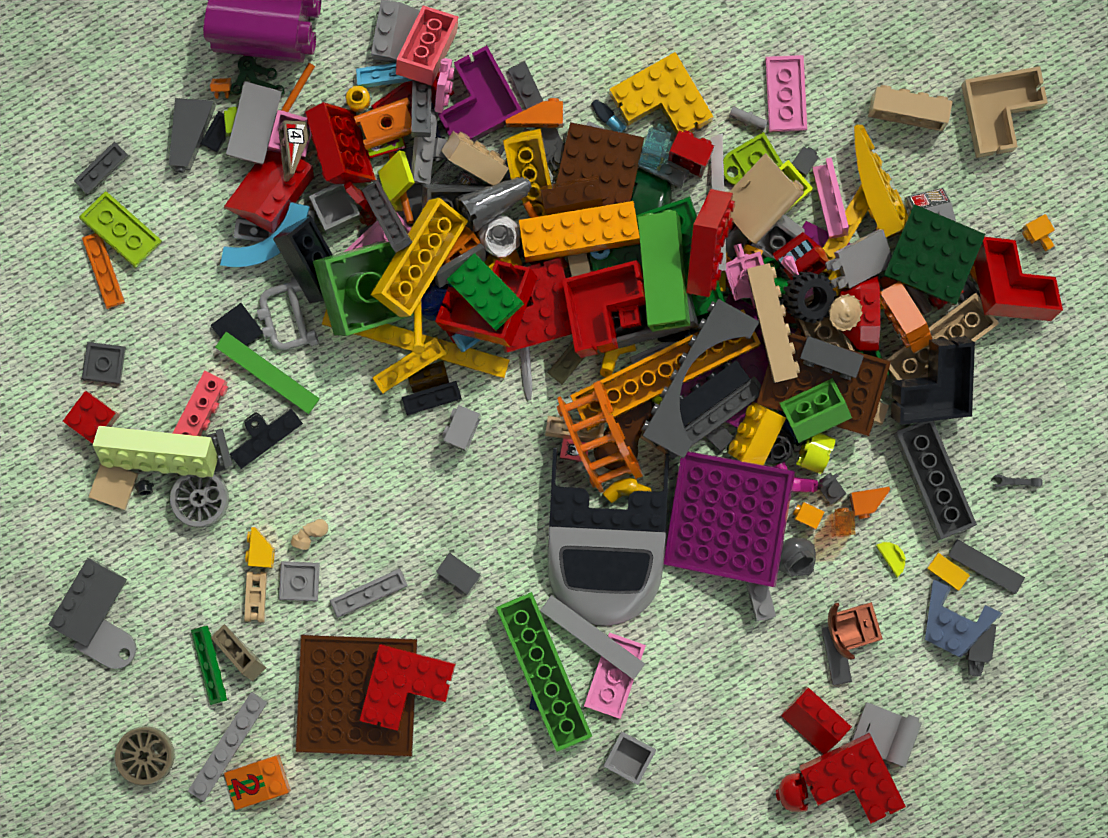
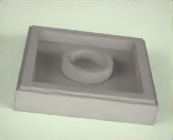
[279,561,320,601]

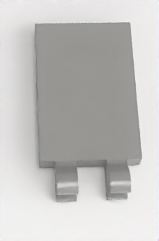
[825,229,892,289]

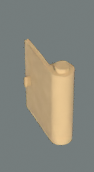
[729,153,804,244]

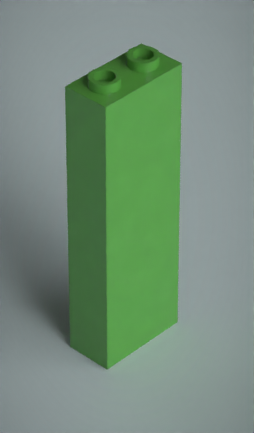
[638,210,690,332]

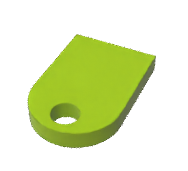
[723,132,783,186]

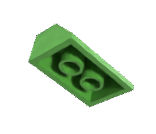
[780,378,852,443]

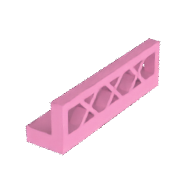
[812,157,849,239]

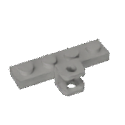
[411,109,447,185]

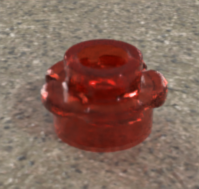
[359,209,377,226]

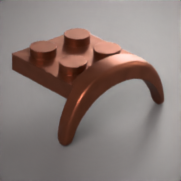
[828,602,883,660]

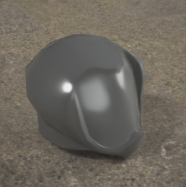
[779,537,816,577]

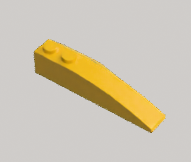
[854,124,909,239]
[503,129,551,217]

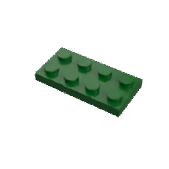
[447,253,524,331]

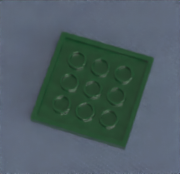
[884,204,986,306]

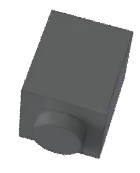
[792,146,819,178]

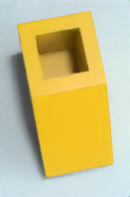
[245,527,275,568]

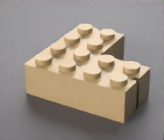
[961,66,1048,158]

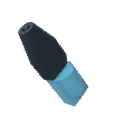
[591,99,626,133]

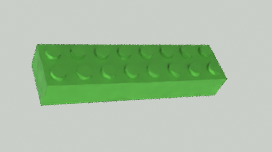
[496,592,593,752]

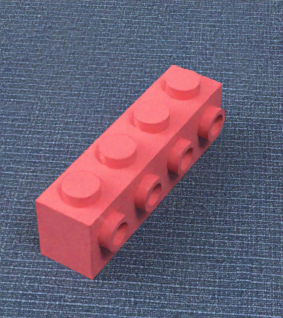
[172,370,228,436]

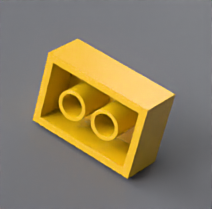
[728,402,786,465]

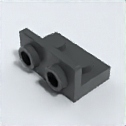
[205,428,233,472]

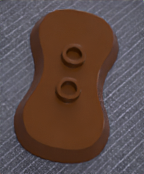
[594,400,655,471]

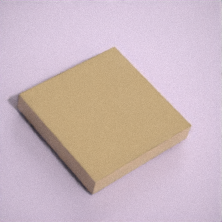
[89,464,138,510]

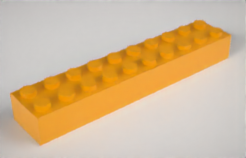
[570,309,761,431]

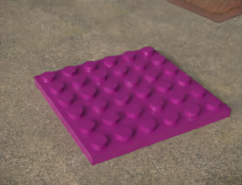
[664,451,795,587]

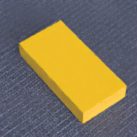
[926,553,970,591]

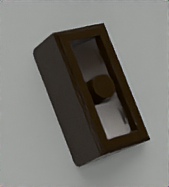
[408,361,449,393]

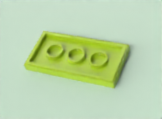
[79,191,162,269]

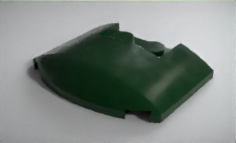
[631,168,672,215]

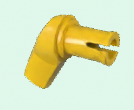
[600,344,636,377]
[602,478,651,503]

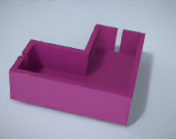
[438,45,523,142]

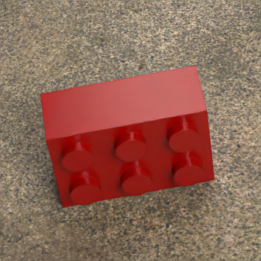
[668,130,715,178]

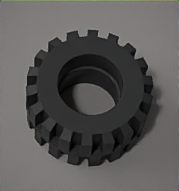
[782,272,836,323]

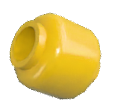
[345,86,371,113]

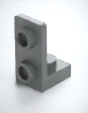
[818,473,846,505]

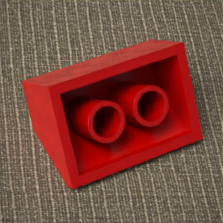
[780,687,852,754]

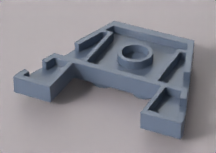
[925,580,1003,657]

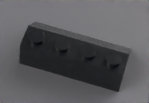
[273,216,333,304]

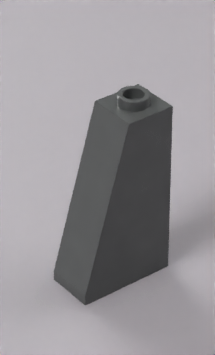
[169,98,216,173]

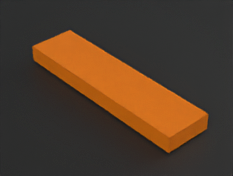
[82,233,125,309]

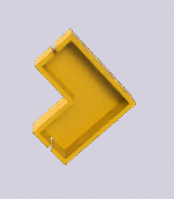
[609,52,714,135]

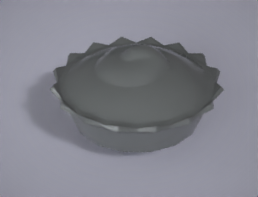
[766,430,795,465]

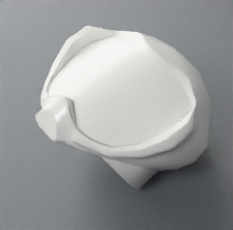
[478,215,521,259]

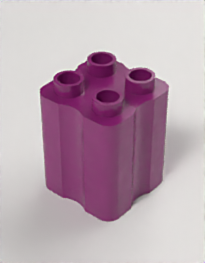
[203,0,322,63]

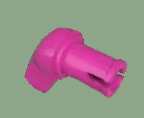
[774,461,818,492]

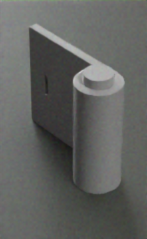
[851,702,922,767]

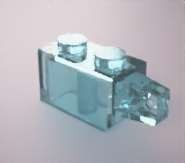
[638,123,673,171]

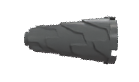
[456,177,532,233]

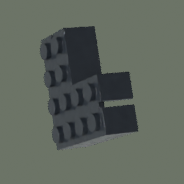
[891,336,975,425]

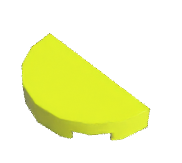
[875,542,906,577]

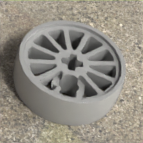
[170,474,229,528]

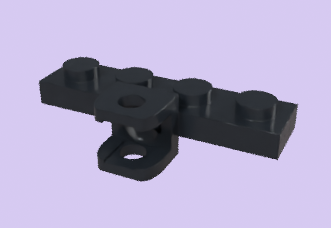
[230,408,303,469]

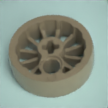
[115,726,175,785]

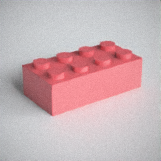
[396,5,459,86]

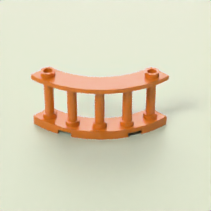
[557,381,643,493]

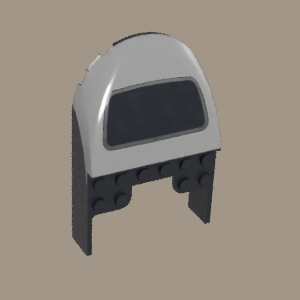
[548,448,669,625]

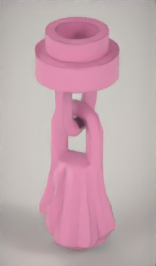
[781,255,814,299]

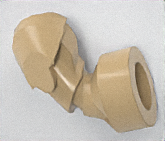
[291,519,328,550]

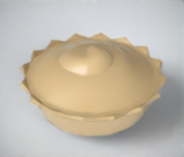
[829,294,863,332]

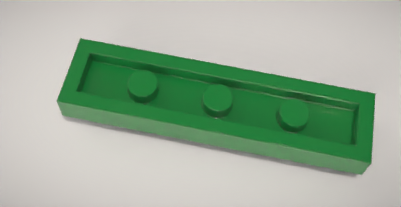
[191,625,227,705]

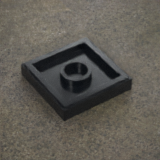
[211,303,263,346]

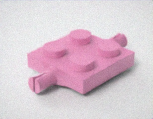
[435,58,455,113]
[723,244,764,309]

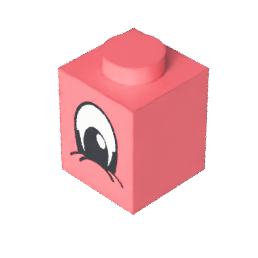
[560,438,588,463]

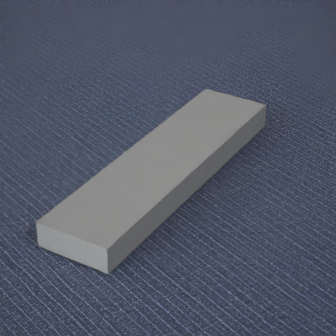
[330,569,408,618]

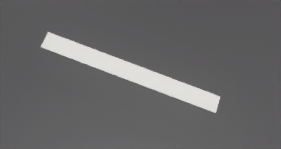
[711,133,726,271]

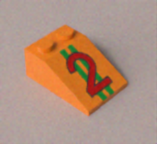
[224,754,291,810]

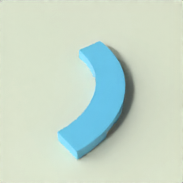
[220,202,310,267]

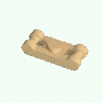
[245,571,267,622]

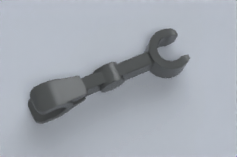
[993,474,1043,487]

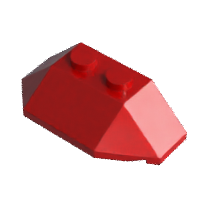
[840,276,880,351]

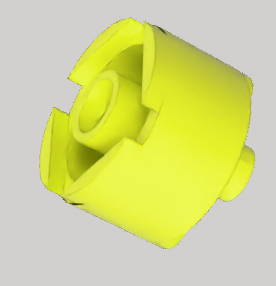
[796,433,836,474]

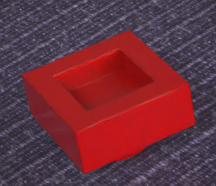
[618,305,641,329]

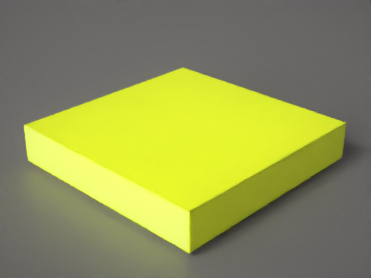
[378,150,415,204]

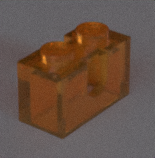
[830,508,856,537]

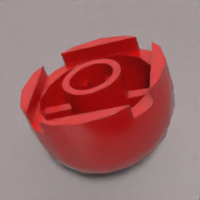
[776,772,809,812]

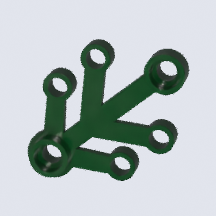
[231,56,285,121]

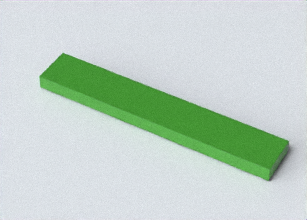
[215,332,320,414]

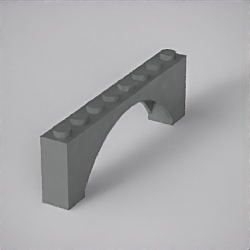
[641,299,759,458]

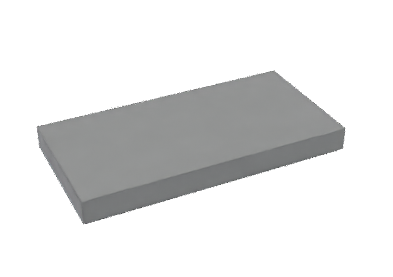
[226,82,282,165]

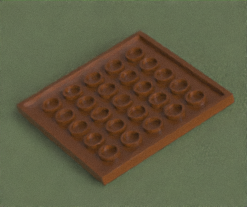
[296,635,418,756]

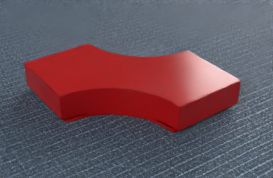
[344,180,371,212]

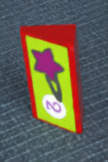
[367,137,406,159]

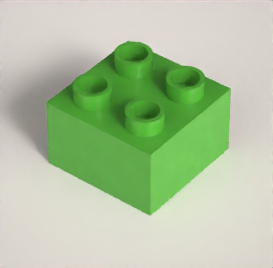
[313,240,414,336]

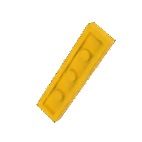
[372,336,447,393]

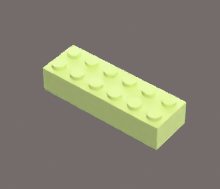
[93,426,218,478]

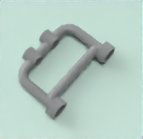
[257,277,319,351]

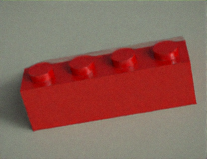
[305,102,376,184]
[224,150,314,234]

